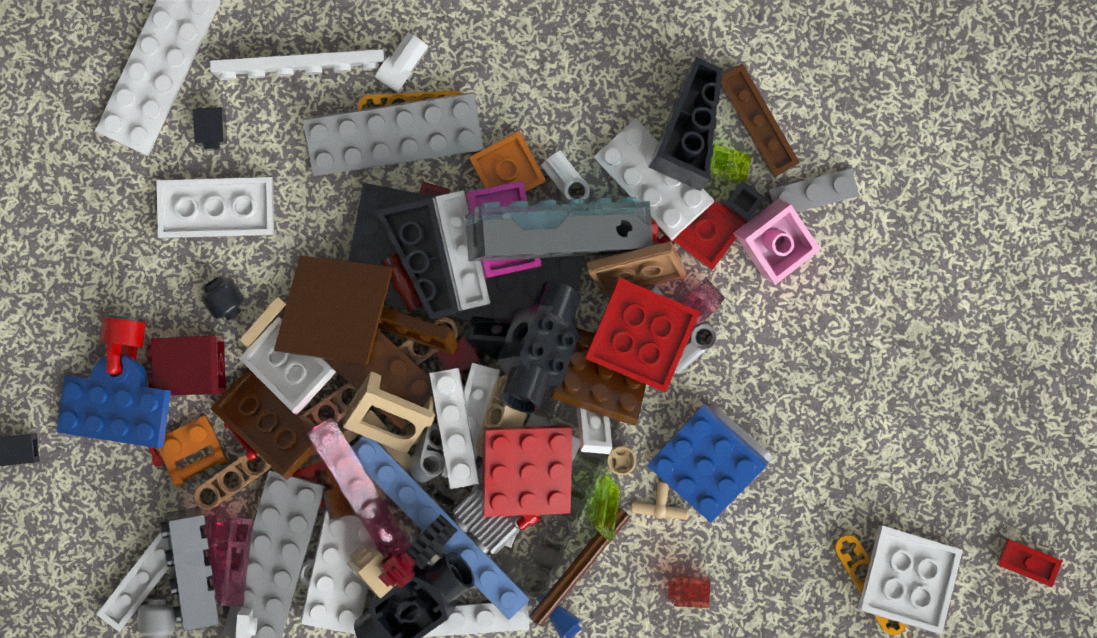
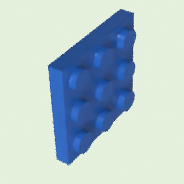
[647,404,769,523]

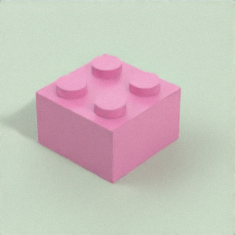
[733,198,821,285]

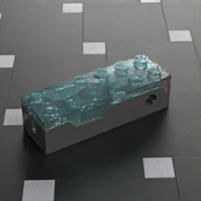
[465,197,658,261]

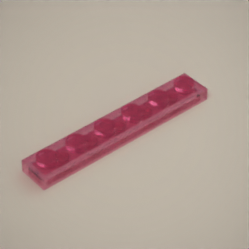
[306,417,411,557]

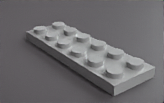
[303,92,483,176]
[222,469,326,638]

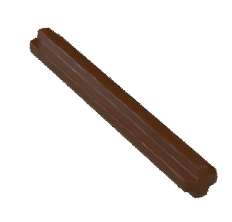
[529,508,630,626]

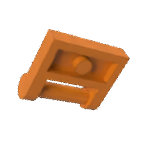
[157,415,229,487]

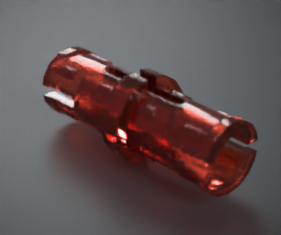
[381,253,424,313]

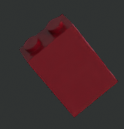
[147,335,226,396]

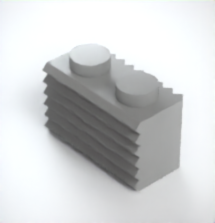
[452,487,520,555]

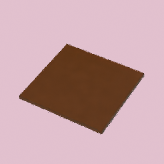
[274,255,393,365]

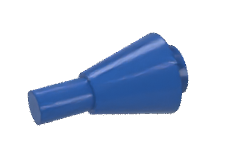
[536,591,582,638]

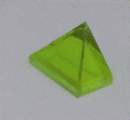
[587,476,621,541]

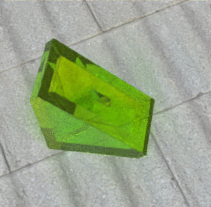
[710,144,752,183]

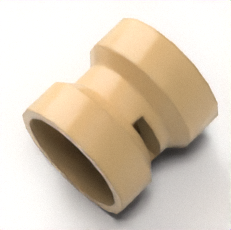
[607,446,636,475]

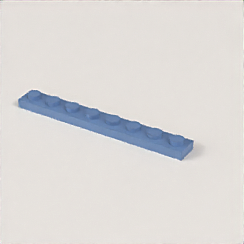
[347,436,530,620]

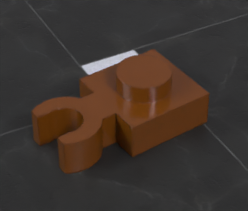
[321,466,360,520]

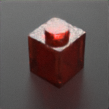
[668,575,711,608]

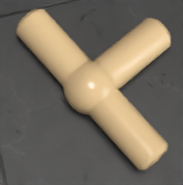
[631,482,689,520]

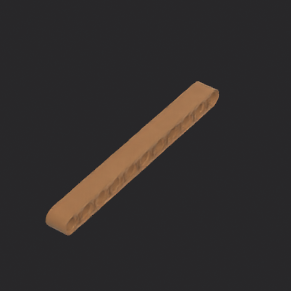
[194,318,459,510]

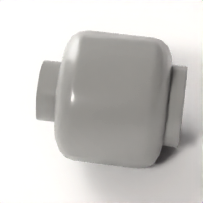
[137,598,176,638]

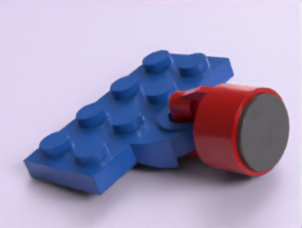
[57,314,171,448]

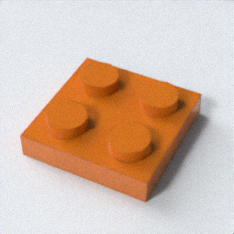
[469,131,546,193]

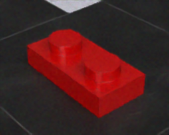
[996,538,1063,587]

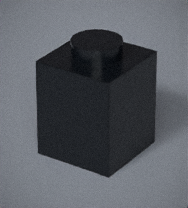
[193,107,227,151]
[723,180,765,223]
[0,433,40,466]

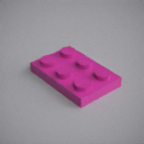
[465,181,542,278]

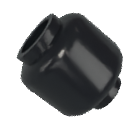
[201,276,244,320]

